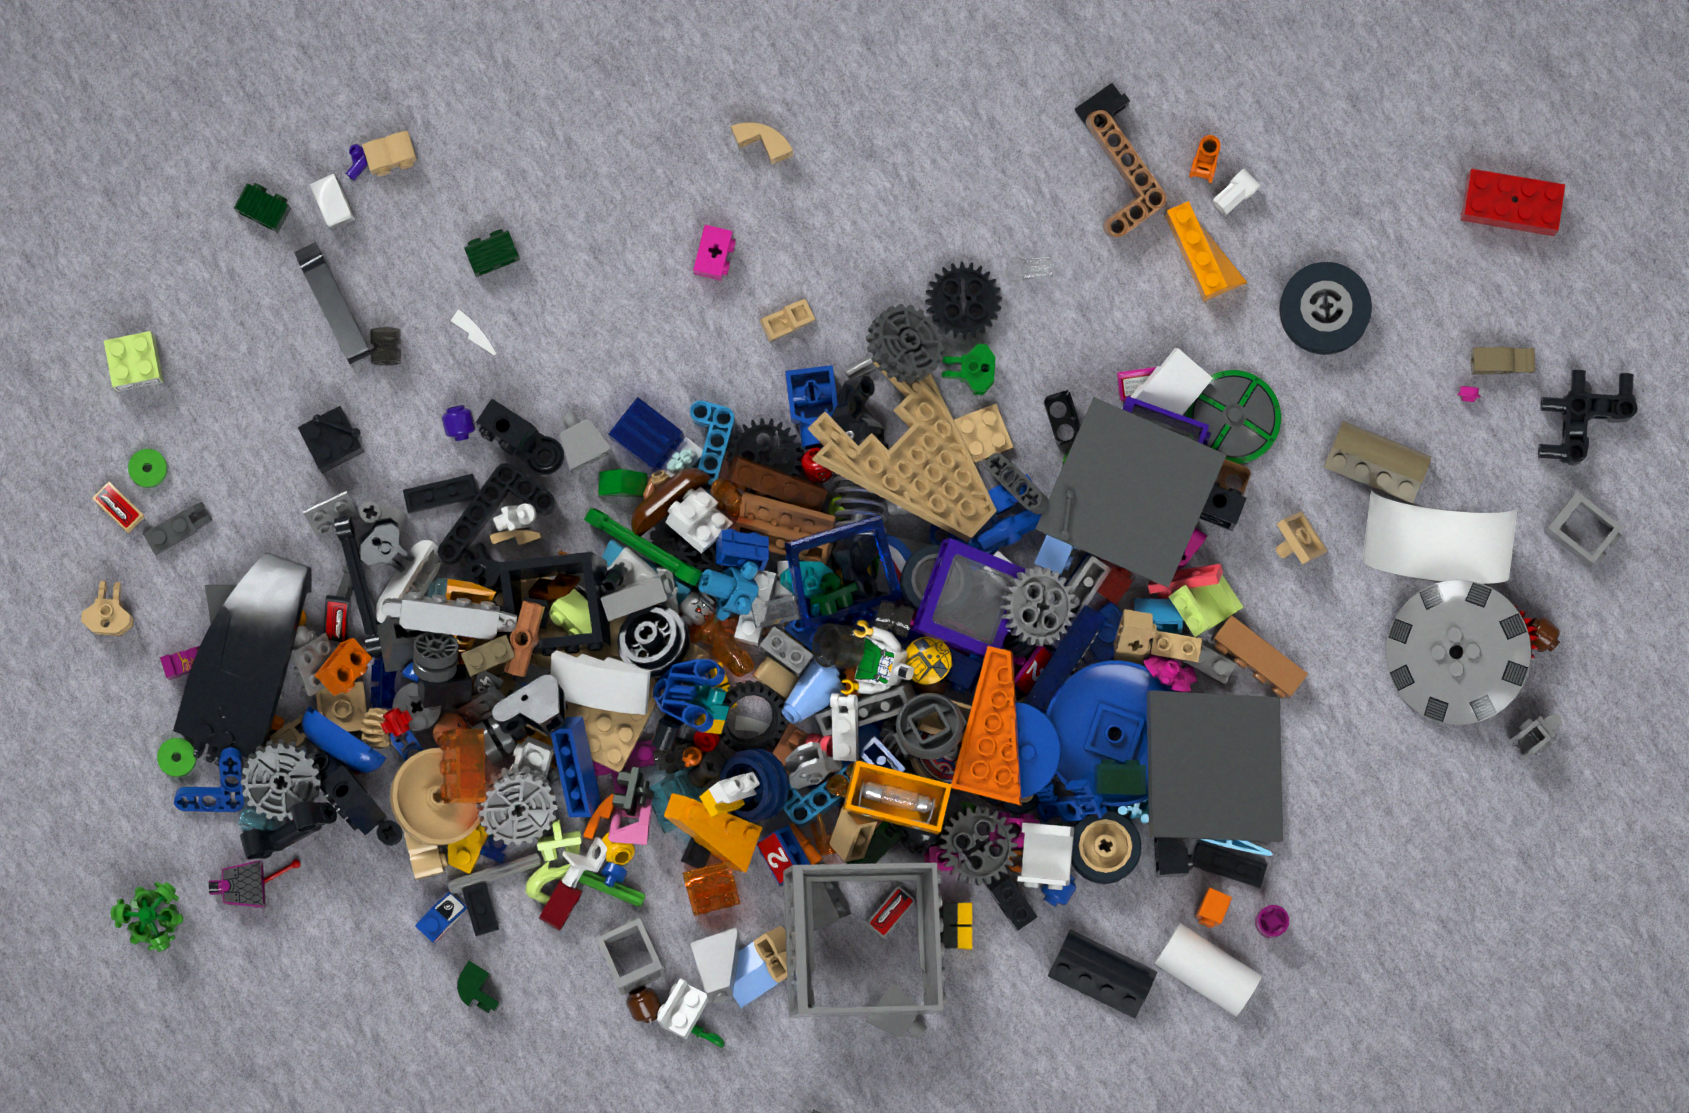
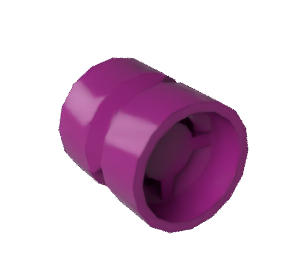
[1255,905,1289,938]

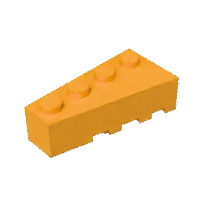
[664,793,762,873]

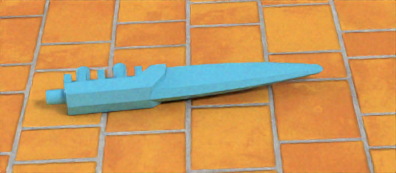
[1109,799,1273,856]

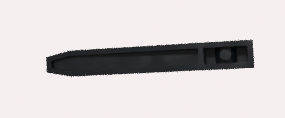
[911,766,1038,931]

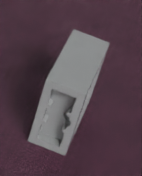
[1544,491,1623,567]
[760,626,813,678]
[596,918,666,995]

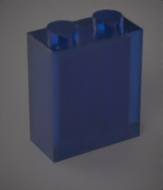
[608,397,684,472]

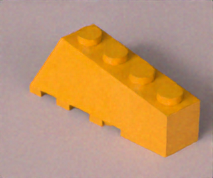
[1165,201,1247,302]
[445,579,496,665]

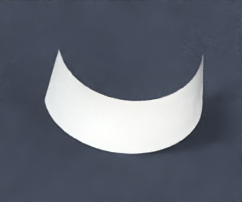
[1362,489,1517,584]

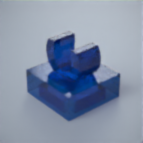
[479,836,507,864]

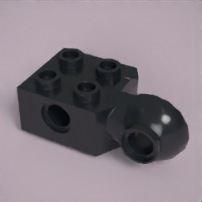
[476,398,564,475]
[1199,482,1247,531]
[314,752,387,835]

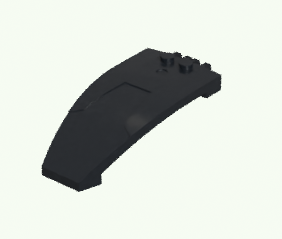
[173,553,312,768]

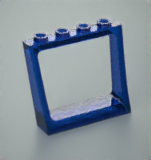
[784,515,903,630]

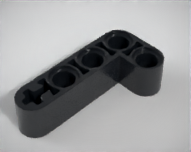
[651,714,697,751]

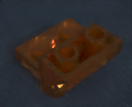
[682,861,741,916]

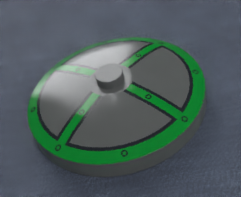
[1185,370,1281,465]

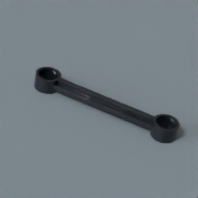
[334,515,382,658]

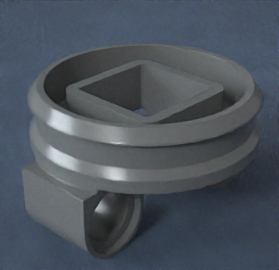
[893,693,967,760]

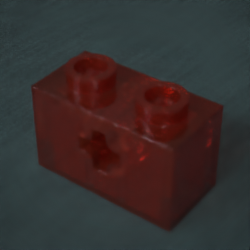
[1097,566,1135,605]

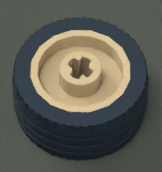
[1071,810,1141,884]

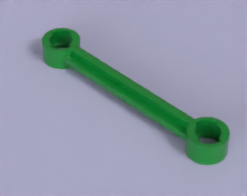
[584,507,702,586]

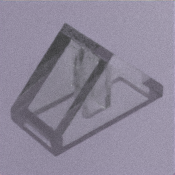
[751,595,801,628]

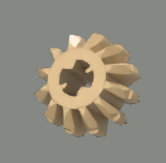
[361,708,392,749]

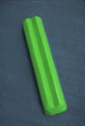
[578,870,645,907]

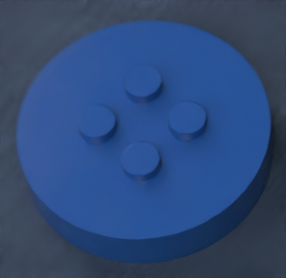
[1016,702,1062,799]

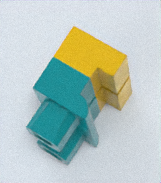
[686,685,729,734]

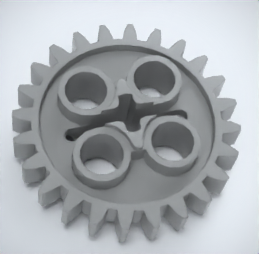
[1000,567,1077,646]

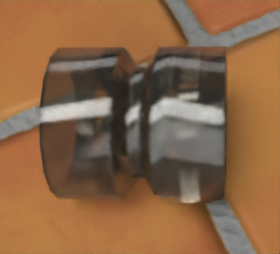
[370,327,402,366]
[874,599,915,638]

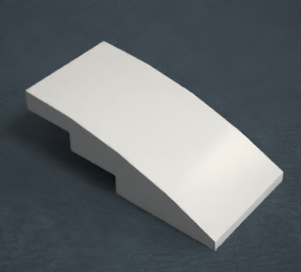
[1121,348,1213,429]
[550,650,650,715]

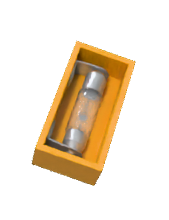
[843,761,952,834]

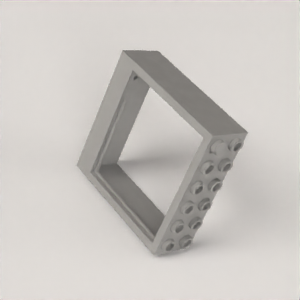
[783,863,947,1018]

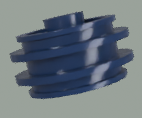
[719,748,789,822]

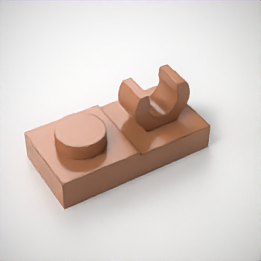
[772,723,809,774]

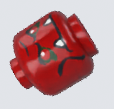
[802,447,834,483]

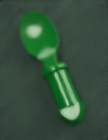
[691,1024,725,1048]

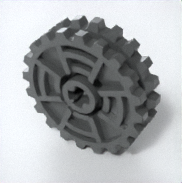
[866,304,945,384]
[241,739,321,821]

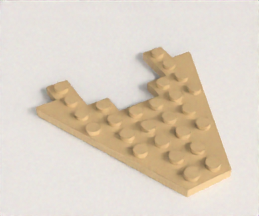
[807,362,997,542]

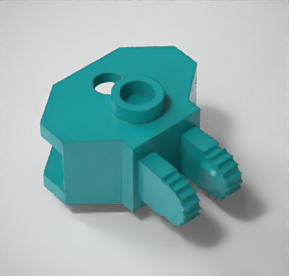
[780,562,833,616]

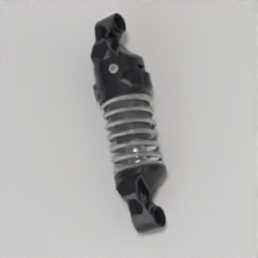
[831,376,889,600]

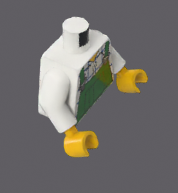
[840,620,914,694]

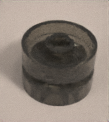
[812,623,865,669]

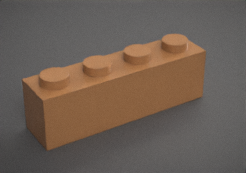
[1212,615,1308,699]

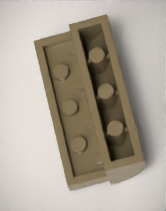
[1324,421,1432,503]

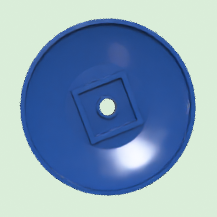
[1046,661,1175,806]

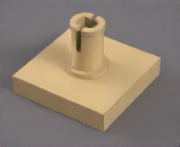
[1275,511,1328,565]

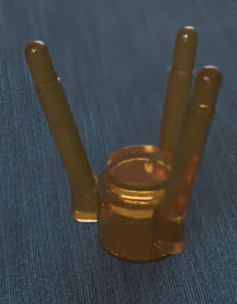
[805,802,844,855]

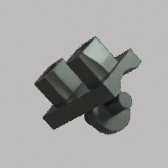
[612,767,655,816]

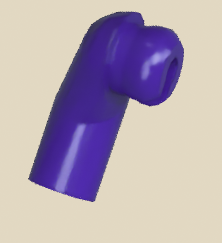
[345,144,368,181]

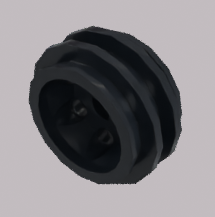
[617,605,691,679]

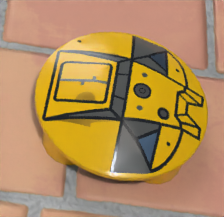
[905,637,952,686]

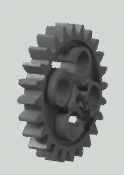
[938,806,1018,886]

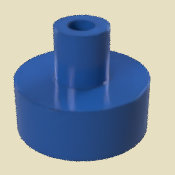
[601,862,627,887]

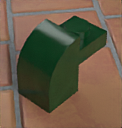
[457,961,501,1013]

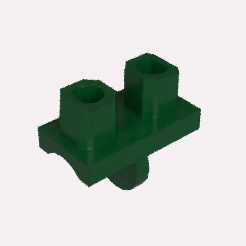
[810,572,858,615]

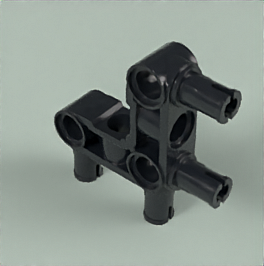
[1538,370,1638,466]

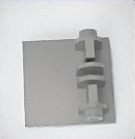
[303,491,360,537]
[290,633,340,697]

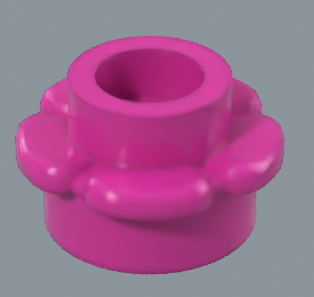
[1457,386,1481,402]

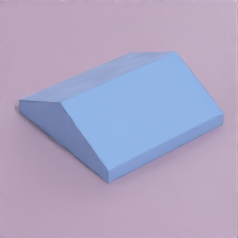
[733,942,780,1008]

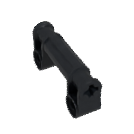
[240,801,337,860]

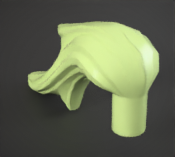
[525,861,571,905]

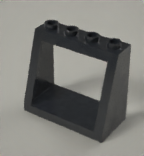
[499,552,611,659]

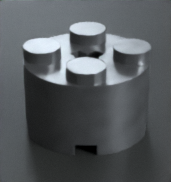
[393,683,443,733]

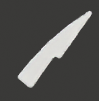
[451,310,496,355]
[735,715,784,735]

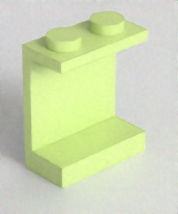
[1169,575,1243,637]

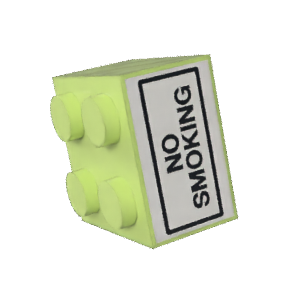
[104,331,164,392]

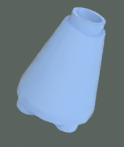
[781,658,845,724]

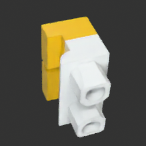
[699,772,759,817]

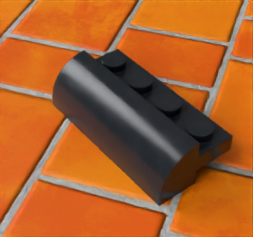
[1048,929,1158,1019]

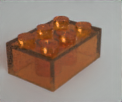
[439,729,485,804]

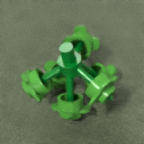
[111,882,184,952]

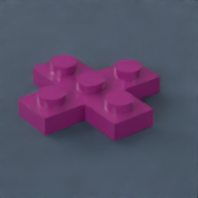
[592,740,659,794]

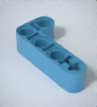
[690,401,735,497]
[783,760,866,827]

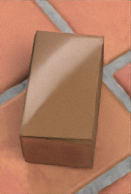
[1215,459,1251,495]

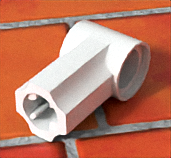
[1212,168,1261,216]

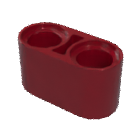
[539,879,583,931]

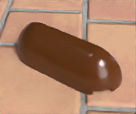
[631,468,711,536]

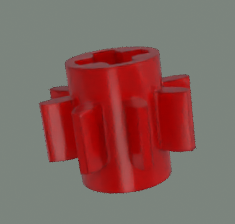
[380,707,413,737]

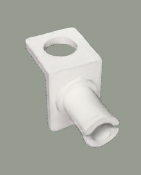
[562,837,607,888]

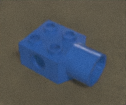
[785,365,838,449]

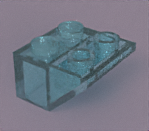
[649,766,705,834]

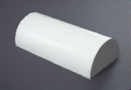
[1154,923,1262,1017]

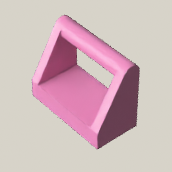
[608,799,652,845]

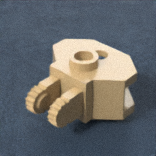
[81,581,134,636]

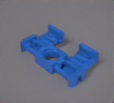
[1036,779,1107,823]

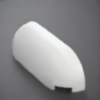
[375,540,441,623]

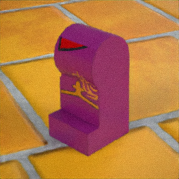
[160,646,200,680]

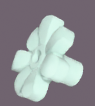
[667,448,694,472]

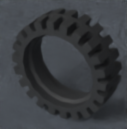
[718,680,787,752]

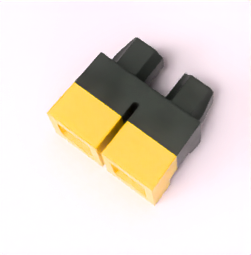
[939,902,972,950]

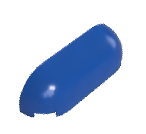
[302,706,387,773]

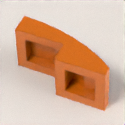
[583,794,614,841]

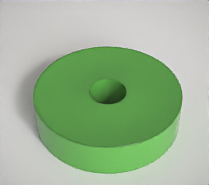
[128,449,168,488]
[157,738,197,777]

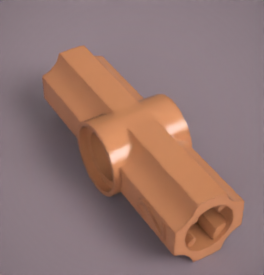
[504,601,545,677]

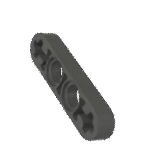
[986,453,1049,515]

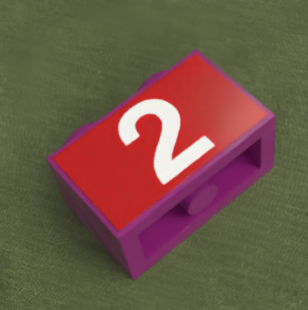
[1013,645,1056,698]

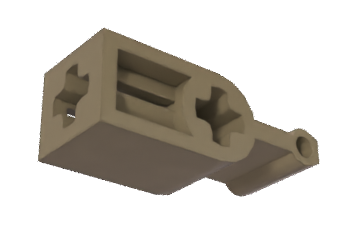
[1471,347,1535,375]

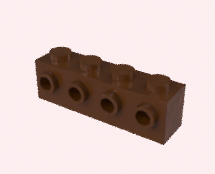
[727,455,828,512]

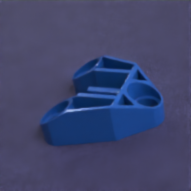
[653,659,725,732]

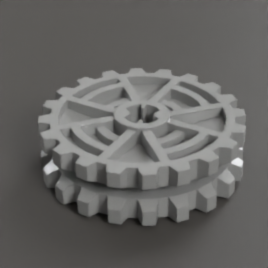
[476,765,557,846]

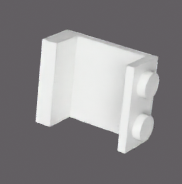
[1017,823,1074,890]

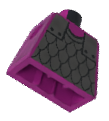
[209,860,266,908]

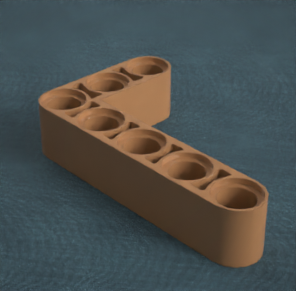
[1086,110,1166,238]

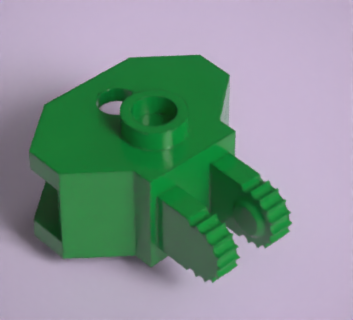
[941,344,996,396]

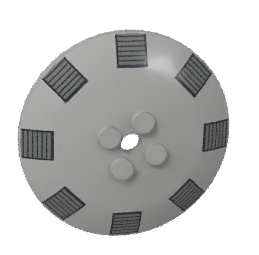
[1386,580,1532,725]

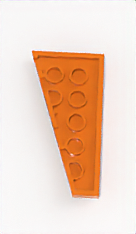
[951,646,1022,806]

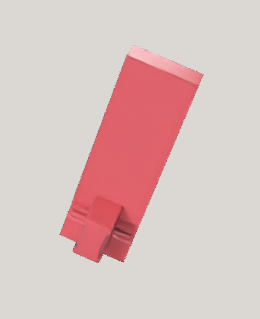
[1148,564,1223,599]

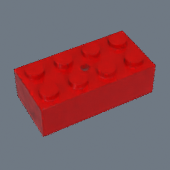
[1460,169,1566,236]

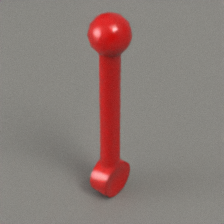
[264,859,301,885]

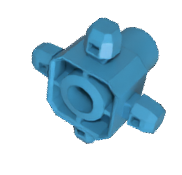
[699,561,759,621]

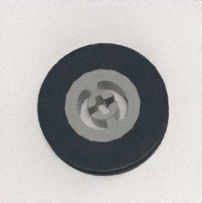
[1279,262,1372,355]

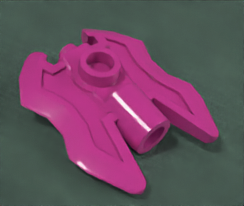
[1144,650,1197,692]

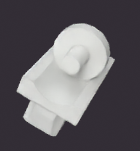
[493,503,536,531]

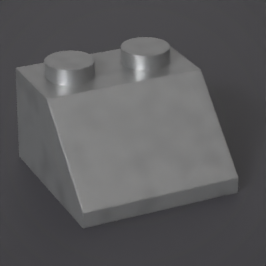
[812,882,852,931]

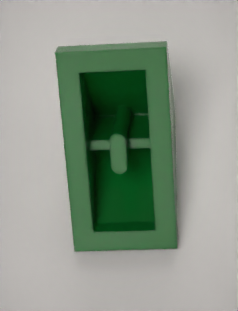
[598,469,647,497]

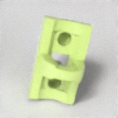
[537,819,582,861]

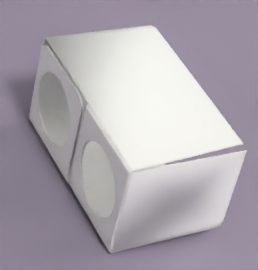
[310,173,355,230]

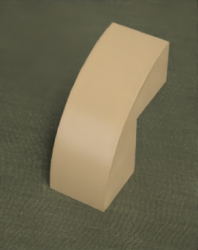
[731,122,793,165]

